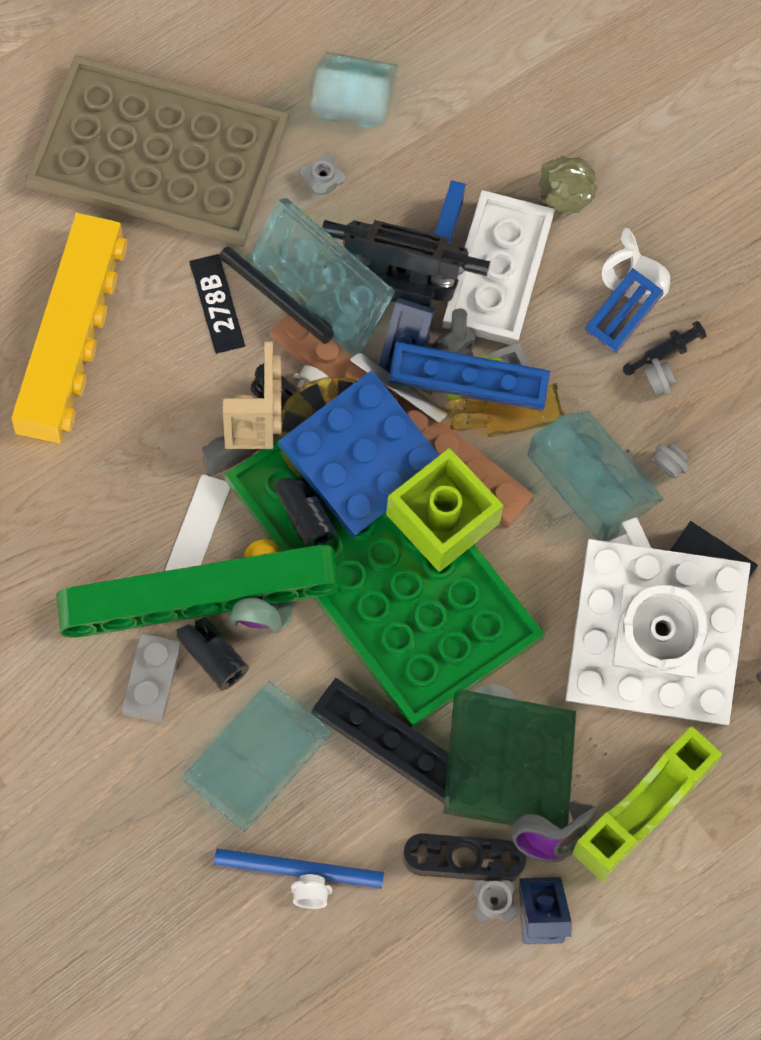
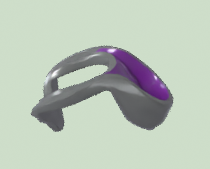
[511,800,596,862]

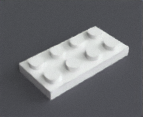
[442,190,555,345]

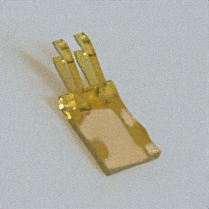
[446,383,566,438]

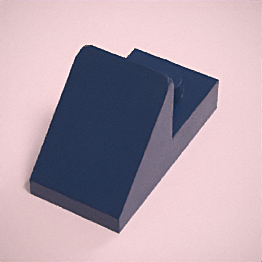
[378,298,436,373]
[519,877,572,944]

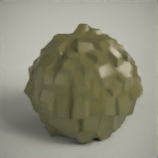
[539,156,597,216]

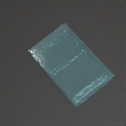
[181,681,332,832]

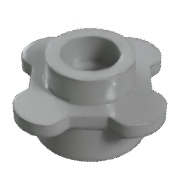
[300,154,345,195]
[473,880,516,923]

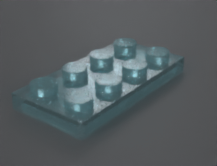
[247,198,395,355]

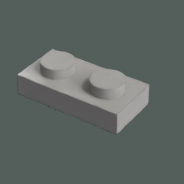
[122,633,181,723]

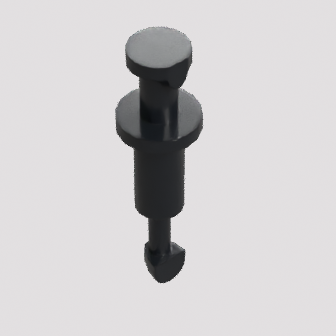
[623,321,707,376]

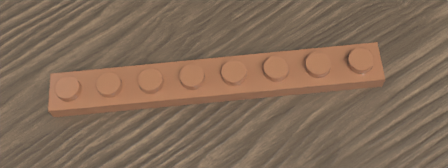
[270,314,534,528]

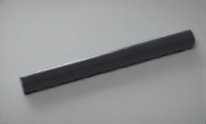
[219,247,334,344]

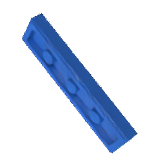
[388,342,551,411]

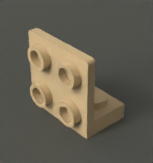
[223,341,281,449]

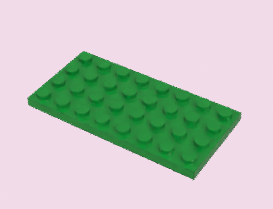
[225,433,545,729]

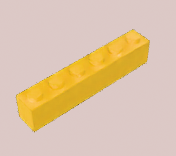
[11,213,128,444]

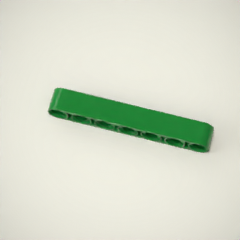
[56,545,339,638]

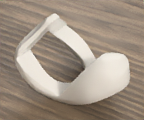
[602,228,670,304]

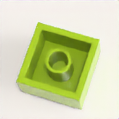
[386,448,504,572]

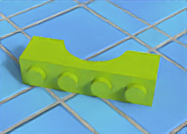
[572,726,723,883]

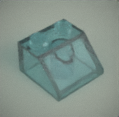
[310,52,398,127]

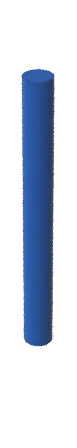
[214,848,384,889]

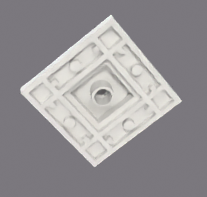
[565,539,750,726]

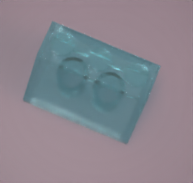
[527,411,663,541]

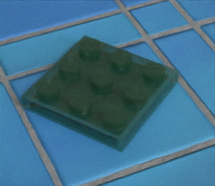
[443,689,576,829]

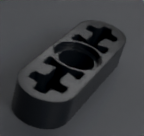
[403,833,526,882]

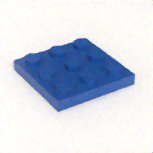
[277,370,439,538]

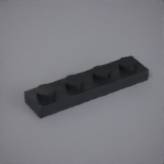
[312,677,473,806]

